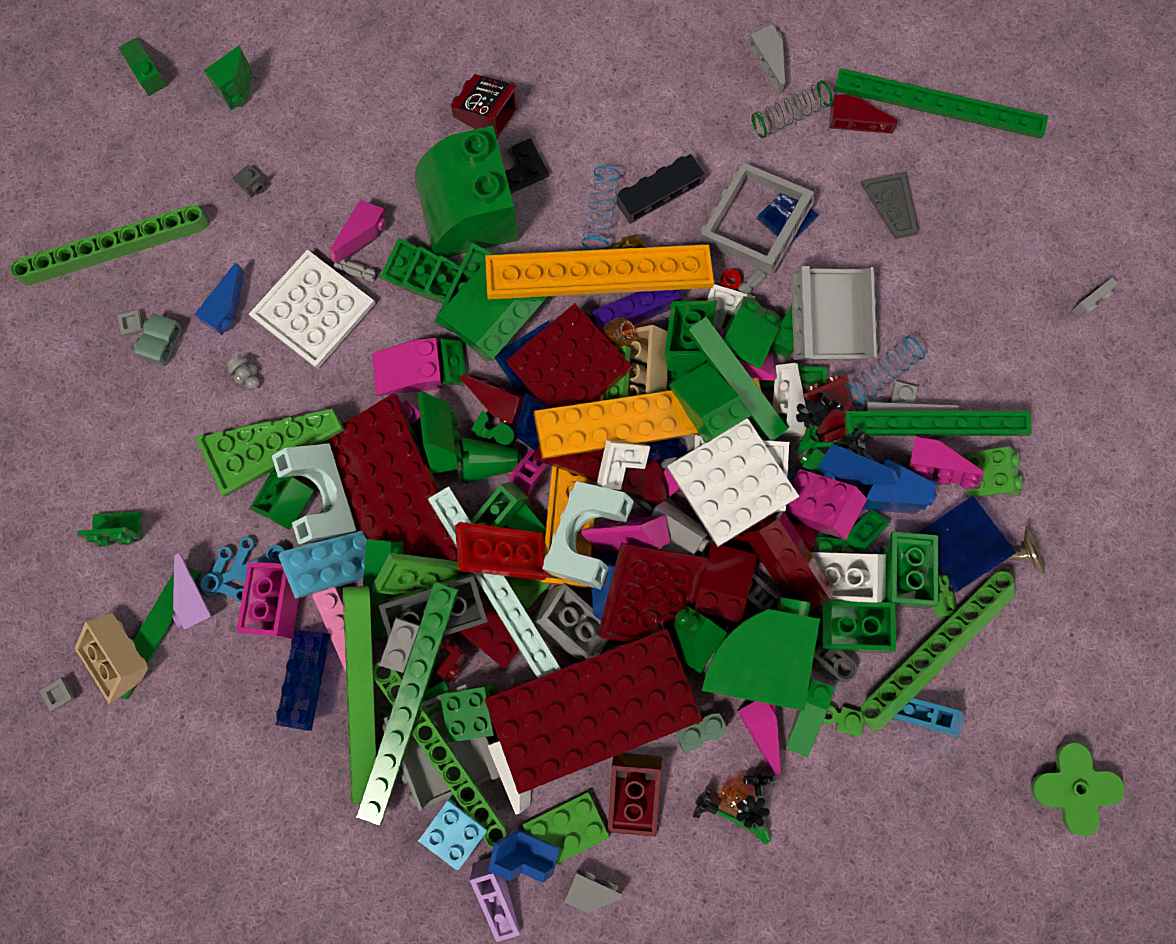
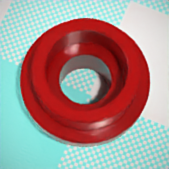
[720,269,742,290]

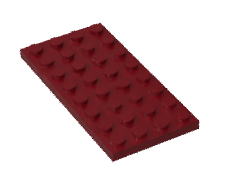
[324,393,458,562]
[484,629,703,794]

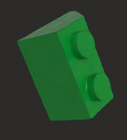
[204,45,252,110]
[249,470,314,530]
[672,605,727,673]

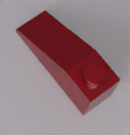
[829,94,897,134]
[460,373,529,425]

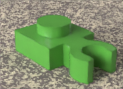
[933,575,957,617]
[822,706,864,737]

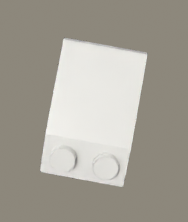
[811,552,886,603]

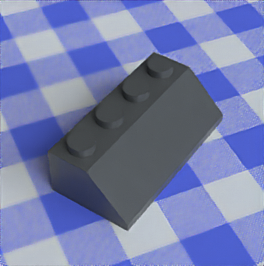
[379,572,487,645]

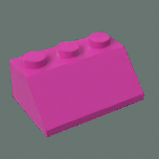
[581,515,670,555]
[236,562,299,639]

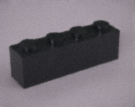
[616,154,705,224]

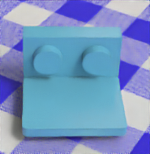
[419,794,487,870]

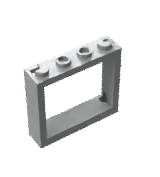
[700,162,814,275]

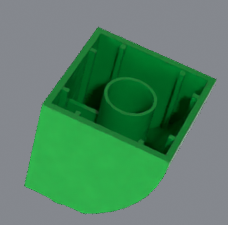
[414,126,518,258]
[702,597,820,711]

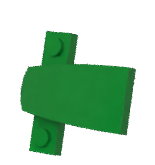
[379,237,491,333]

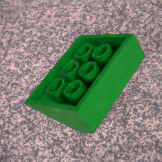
[437,251,548,362]

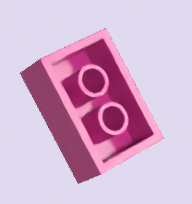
[785,469,867,540]

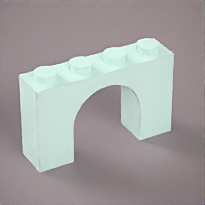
[272,443,356,545]
[542,481,634,590]

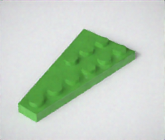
[195,409,344,497]

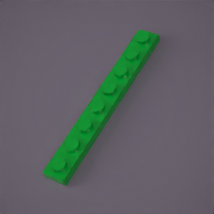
[844,411,1032,436]

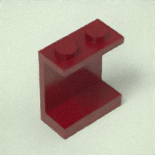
[803,374,855,442]

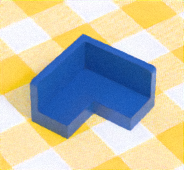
[488,829,560,883]

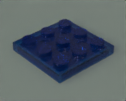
[917,496,1016,593]

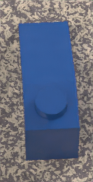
[194,262,245,336]
[818,444,899,485]

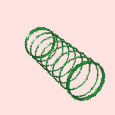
[751,80,833,138]

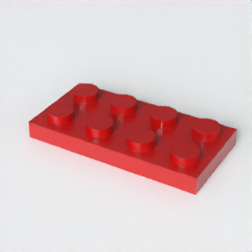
[455,522,548,580]

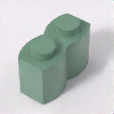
[134,313,182,366]
[674,714,728,751]

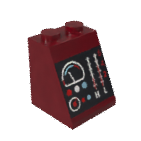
[451,74,518,139]

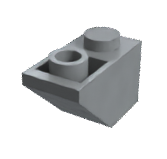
[564,869,622,913]

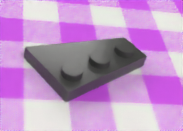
[861,172,918,239]

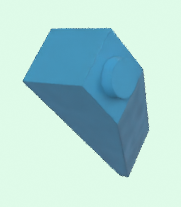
[886,697,965,739]

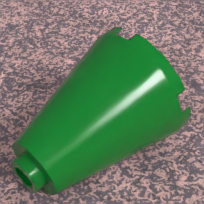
[458,438,522,483]

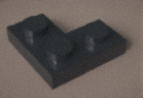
[505,138,549,194]

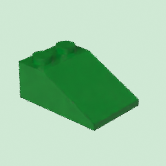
[722,296,782,369]
[669,362,752,443]
[886,531,938,609]
[822,601,896,653]

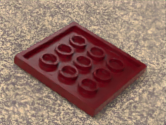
[506,303,633,409]
[598,542,707,645]

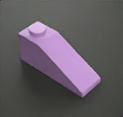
[172,553,212,630]
[470,858,520,942]

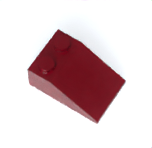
[694,543,757,623]
[608,753,662,837]

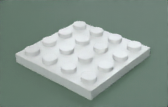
[249,250,375,369]
[667,419,799,547]

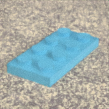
[278,531,367,599]

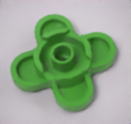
[1031,743,1124,836]

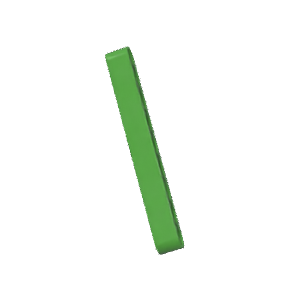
[10,205,208,285]
[861,571,1016,730]
[343,586,376,804]
[373,662,507,847]

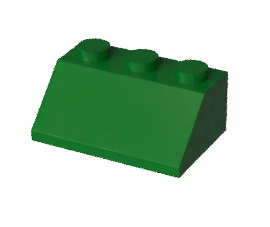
[665,301,717,371]
[418,392,462,474]

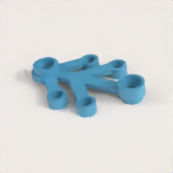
[199,537,285,603]

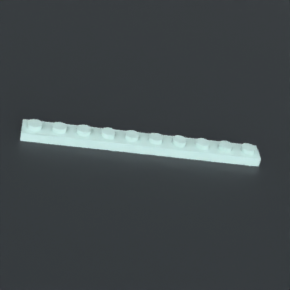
[428,487,561,678]

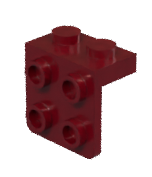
[436,638,466,684]

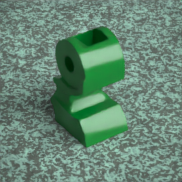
[471,410,515,447]

